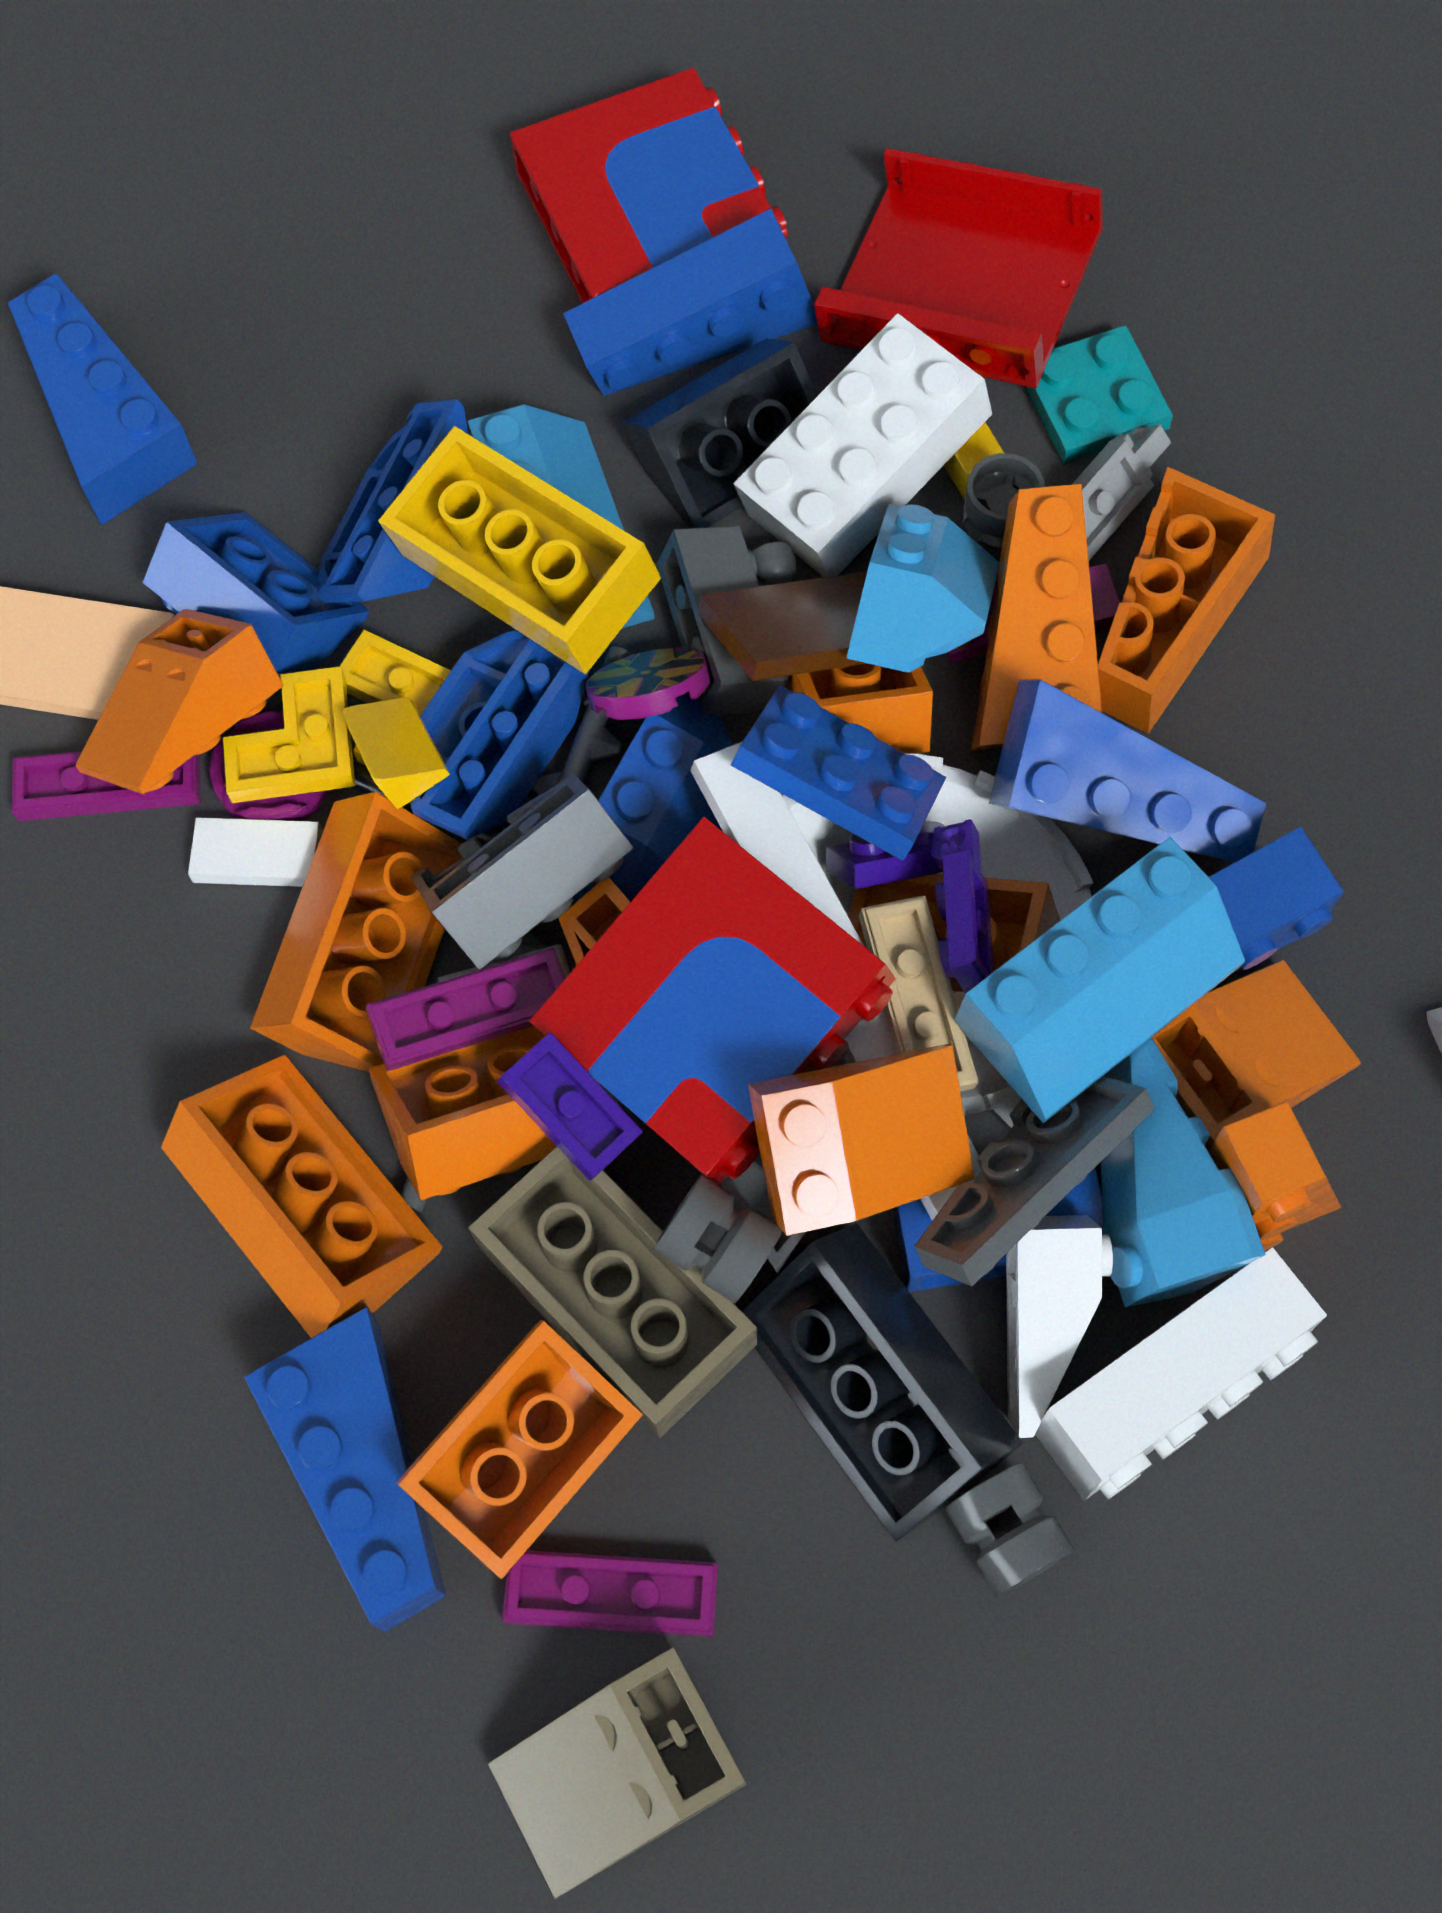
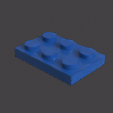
[731,685,947,861]

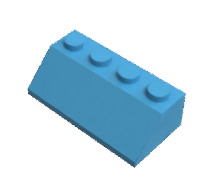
[468,404,655,629]
[954,836,1245,1123]

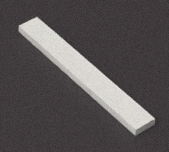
[690,742,981,1221]

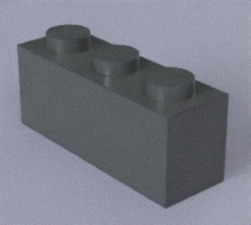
[657,526,789,716]

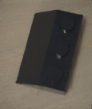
[622,338,818,529]

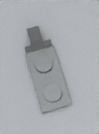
[1072,424,1172,560]

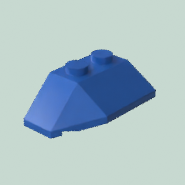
[317,399,468,603]
[410,630,590,840]
[573,694,733,902]

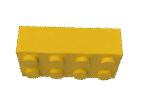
[378,426,661,675]

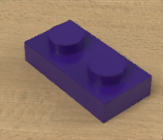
[826,821,945,889]
[497,1032,643,1181]

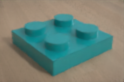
[1025,325,1173,464]

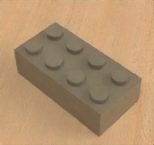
[468,1147,757,1439]

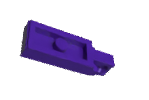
[931,819,994,994]

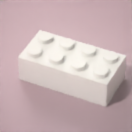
[733,313,992,578]
[1035,1247,1327,1501]

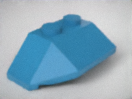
[847,504,999,673]

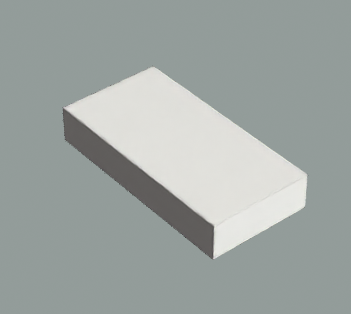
[188,818,322,887]

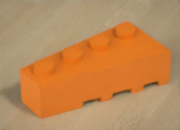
[1098,467,1275,734]
[970,484,1102,751]

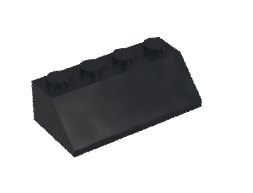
[742,1223,1023,1542]

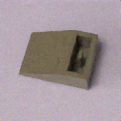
[488,1647,747,1899]

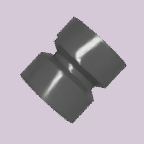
[961,453,1045,562]
[652,1174,782,1304]
[945,1463,1075,1598]

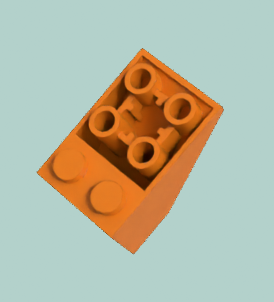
[75,609,284,794]
[1152,960,1362,1151]

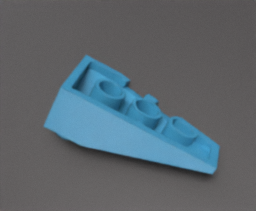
[1101,1037,1266,1308]

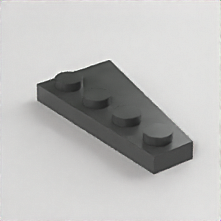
[914,1076,1155,1286]

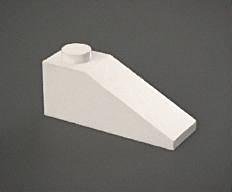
[1006,1215,1113,1438]

